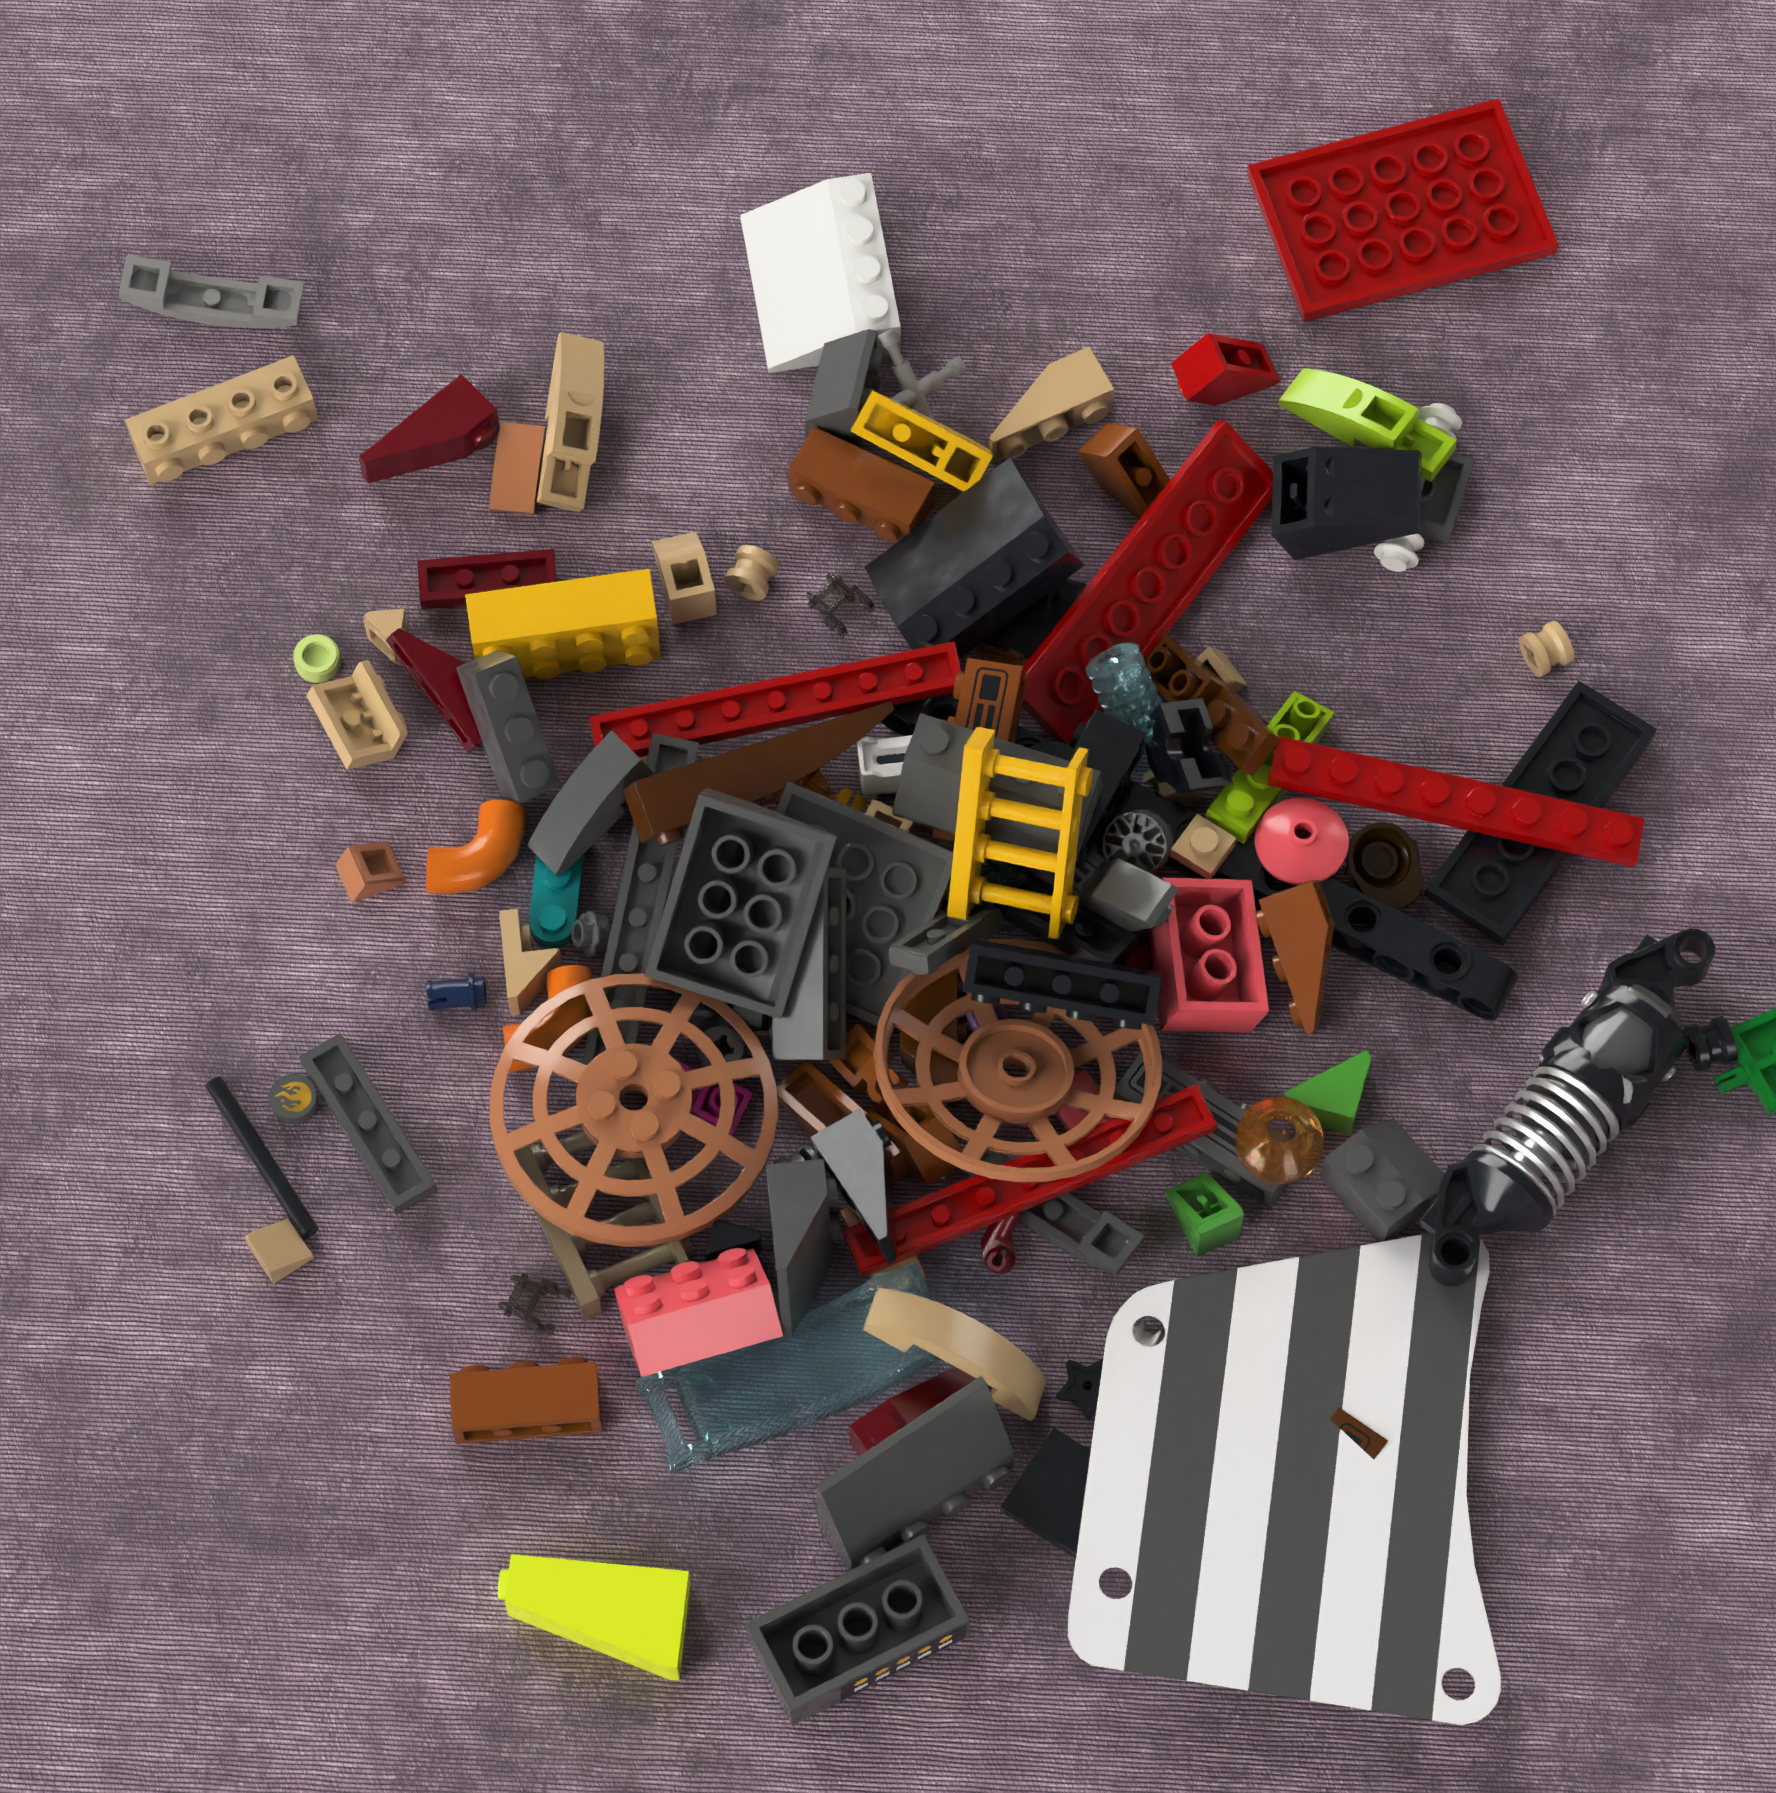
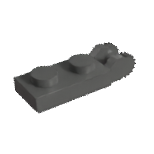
[889,904,1004,975]

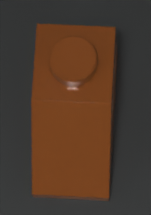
[1077,423,1171,519]
[866,1087,962,1185]

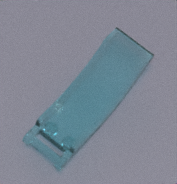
[635,1262,942,1472]

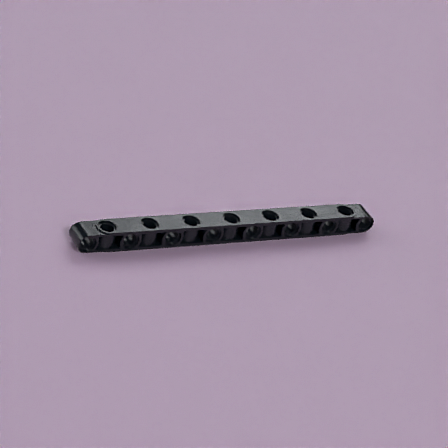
[881,693,1518,1021]

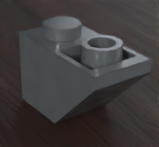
[1078,858,1179,932]

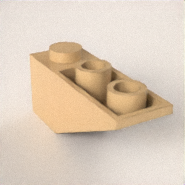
[989,346,1114,463]

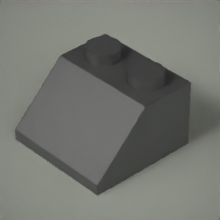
[1320,1118,1445,1242]

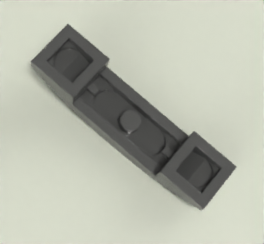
[961,1137,1145,1276]

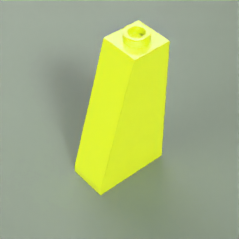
[498,1554,691,1681]

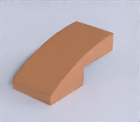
[489,422,547,515]

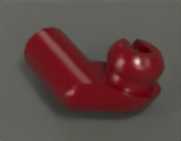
[981,1212,1022,1275]

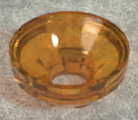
[1236,1096,1324,1184]

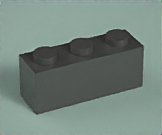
[456,650,562,803]

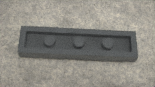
[299,1033,438,1215]

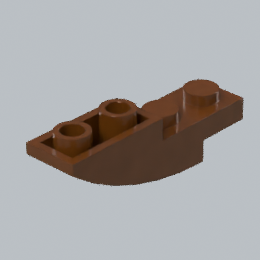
[1138,634,1281,777]

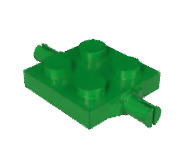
[1713,1008,1776,1117]

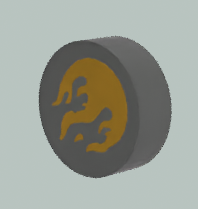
[269,1074,318,1125]

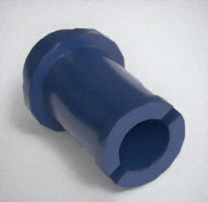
[426,973,487,1011]

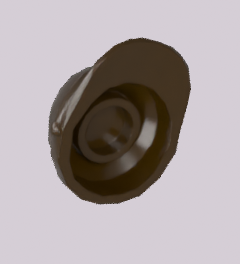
[1345,822,1424,910]

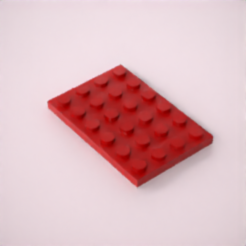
[1247,98,1559,322]

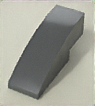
[527,730,653,877]

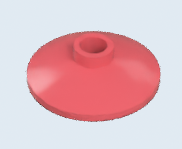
[1254,798,1349,885]

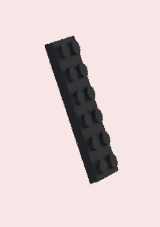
[1424,681,1657,946]

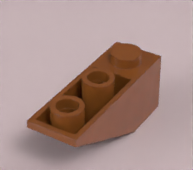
[1256,880,1335,1035]

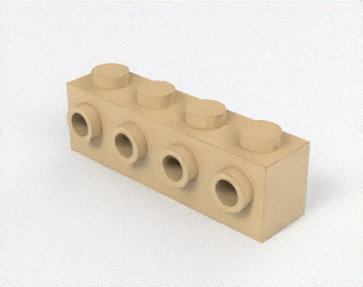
[125,355,318,485]

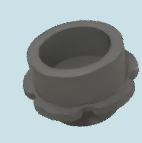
[571,911,611,957]

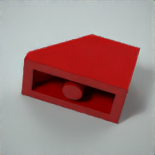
[1171,333,1280,406]

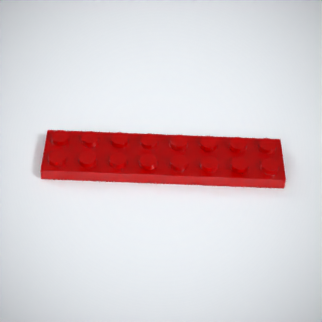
[1022,420,1273,745]

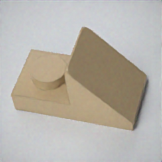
[499,909,563,1015]

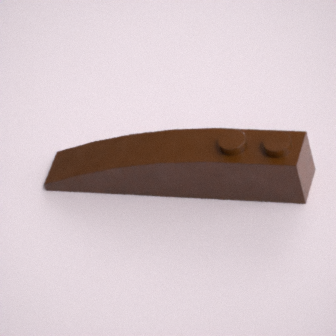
[623,701,894,847]

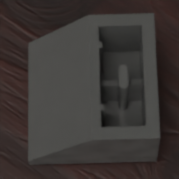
[805,329,884,448]

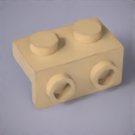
[307,660,408,770]

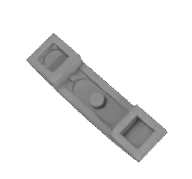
[118,255,304,329]

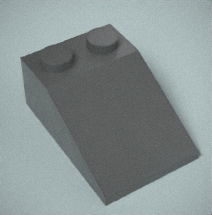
[766,1159,841,1337]

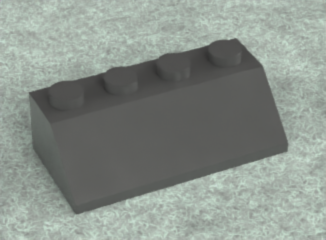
[892,713,1103,863]

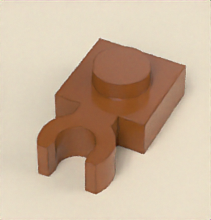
[828,1023,908,1108]

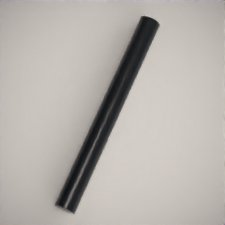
[205,1076,318,1239]

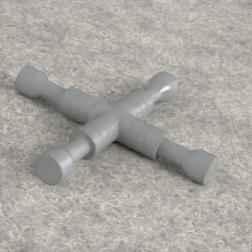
[878,329,966,421]

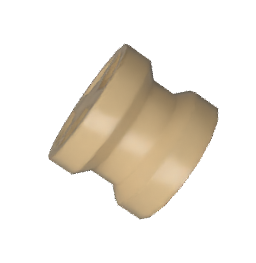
[724,545,780,601]
[1519,620,1575,678]

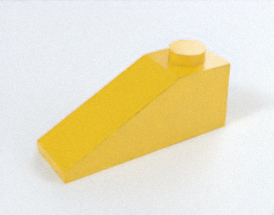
[851,390,993,492]

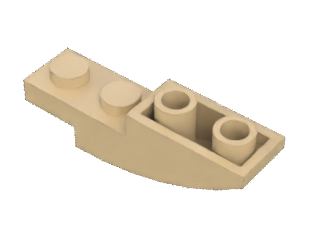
[536,332,604,512]

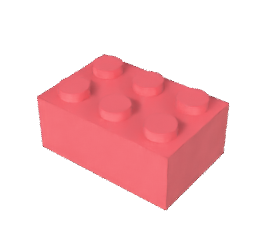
[1148,877,1269,1033]
[614,1248,783,1377]

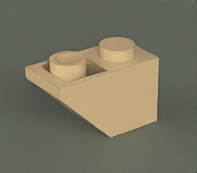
[651,531,717,625]

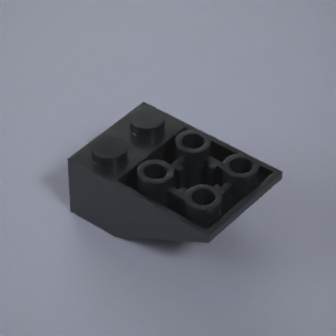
[1271,446,1422,560]

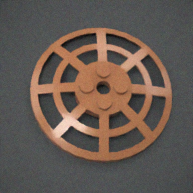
[874,939,1163,1182]
[489,973,778,1247]

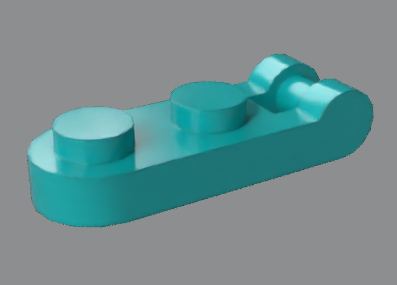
[529,853,585,949]

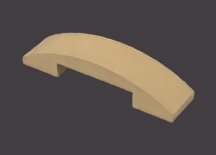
[863,1288,1047,1421]

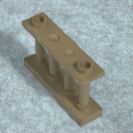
[514,1107,695,1321]

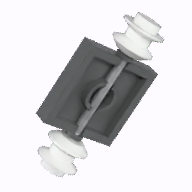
[1374,403,1475,572]

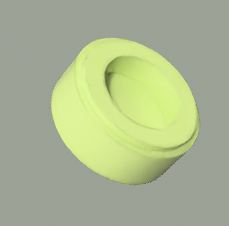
[293,634,341,683]

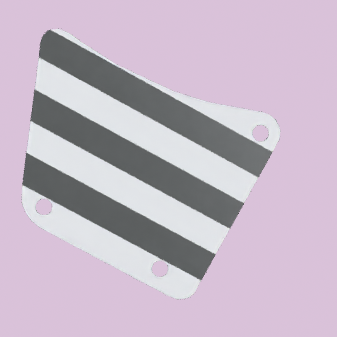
[1068,1233,1501,1725]

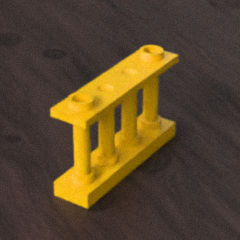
[947,727,1093,939]

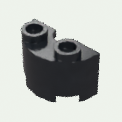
[1145,698,1233,793]

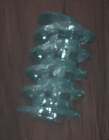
[1086,642,1163,742]

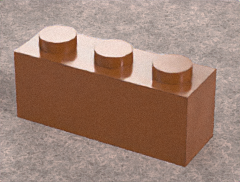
[788,426,935,542]
[449,1357,602,1444]

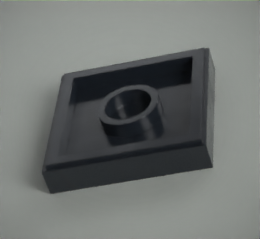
[1000,1428,1091,1559]

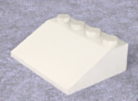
[740,173,901,373]

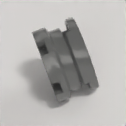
[1103,809,1174,873]

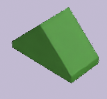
[1281,1050,1371,1135]
[1164,1172,1244,1257]

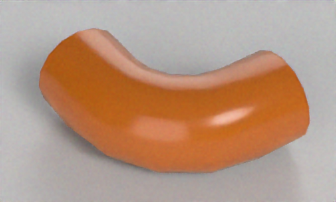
[426,800,526,894]
[503,965,593,1072]

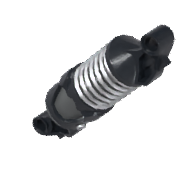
[1419,928,1715,1287]

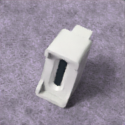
[857,735,912,800]

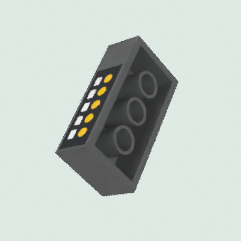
[745,1534,970,1726]

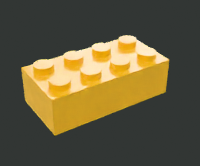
[465,569,661,679]

